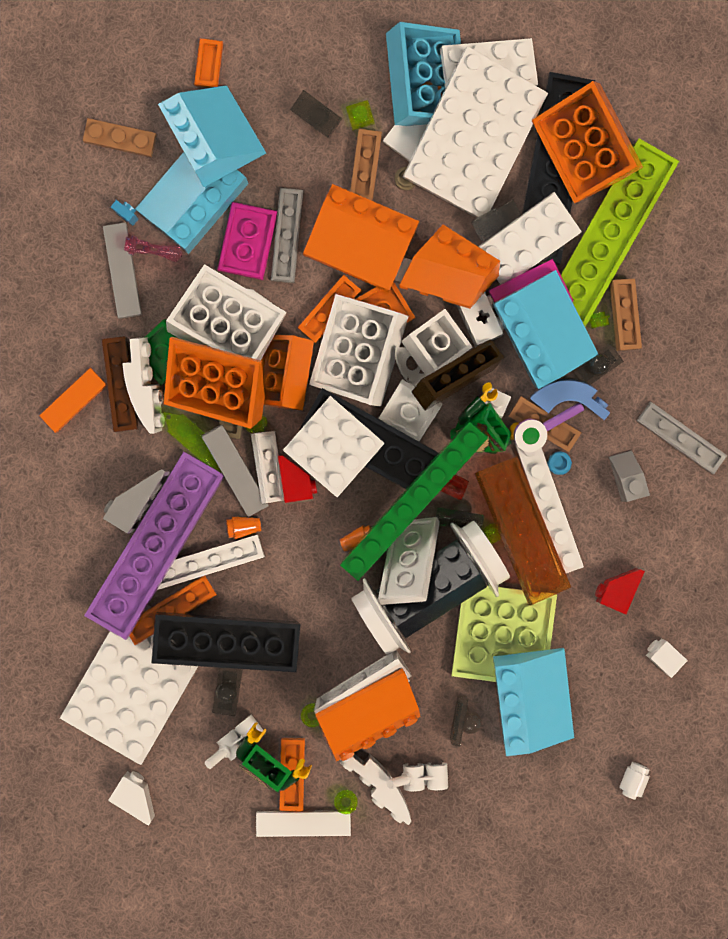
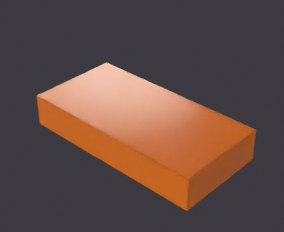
[194,38,223,88]

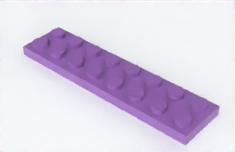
[84,452,225,640]

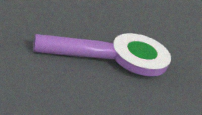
[514,402,584,452]

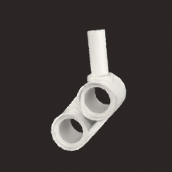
[205,714,263,769]
[387,762,448,791]

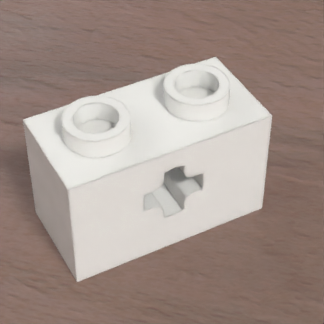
[457,292,504,348]

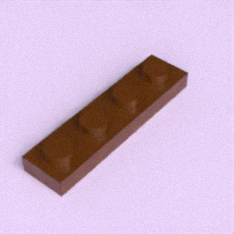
[102,336,139,433]

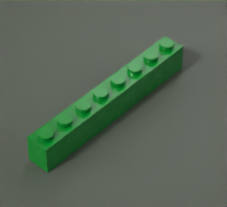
[340,419,488,581]

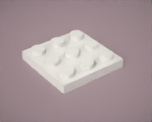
[283,396,384,497]

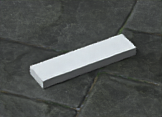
[256,810,351,837]

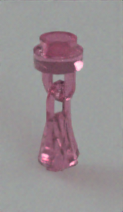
[124,235,182,262]

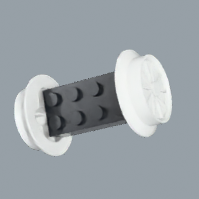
[352,520,510,655]

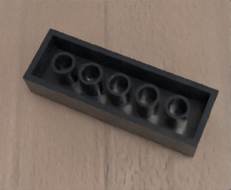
[299,388,438,489]
[151,612,301,672]

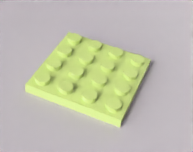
[451,585,557,682]

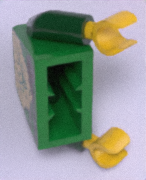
[450,382,519,454]
[236,722,312,792]

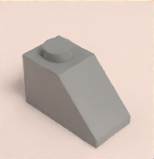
[609,450,650,502]

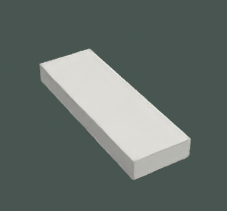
[251,431,284,504]

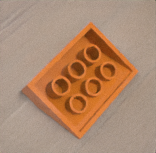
[532,81,643,204]
[303,184,419,292]
[164,337,265,429]
[315,668,420,762]

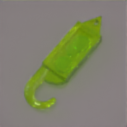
[163,412,225,477]

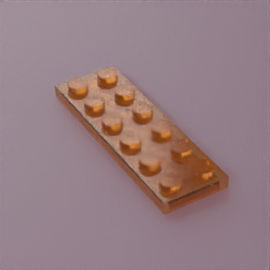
[474,457,571,605]

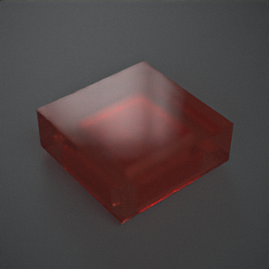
[441,474,469,501]

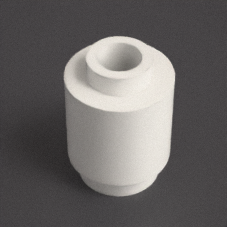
[619,762,650,800]

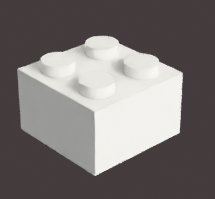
[401,309,473,376]

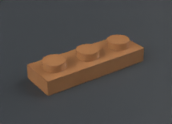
[83,118,157,158]
[350,129,382,201]
[610,279,642,351]
[509,396,582,452]

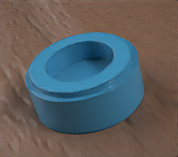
[547,452,572,475]

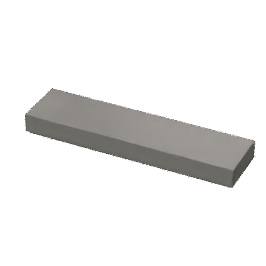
[271,188,303,283]
[103,222,142,319]
[636,402,727,475]
[202,424,269,517]

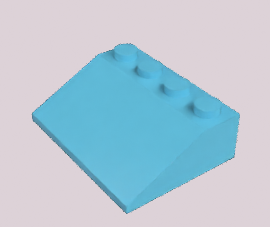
[386,22,461,126]
[158,86,266,187]
[135,152,248,254]
[492,270,598,389]
[493,648,574,756]

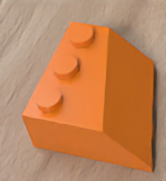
[399,224,500,309]

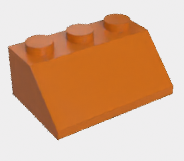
[261,335,314,411]

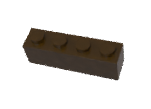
[411,339,505,411]

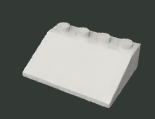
[166,264,286,360]
[309,294,409,406]
[314,650,412,714]

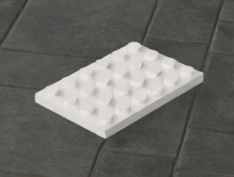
[403,46,548,221]
[60,605,198,765]

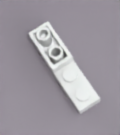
[123,337,165,434]
[341,754,411,825]

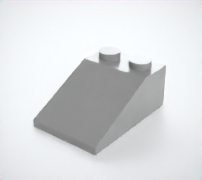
[103,469,171,534]

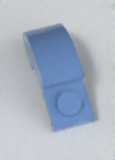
[530,379,610,420]

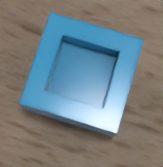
[111,200,138,226]

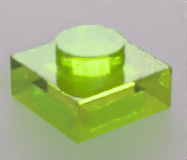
[346,100,375,131]

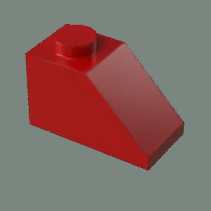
[278,455,317,503]
[595,568,645,614]

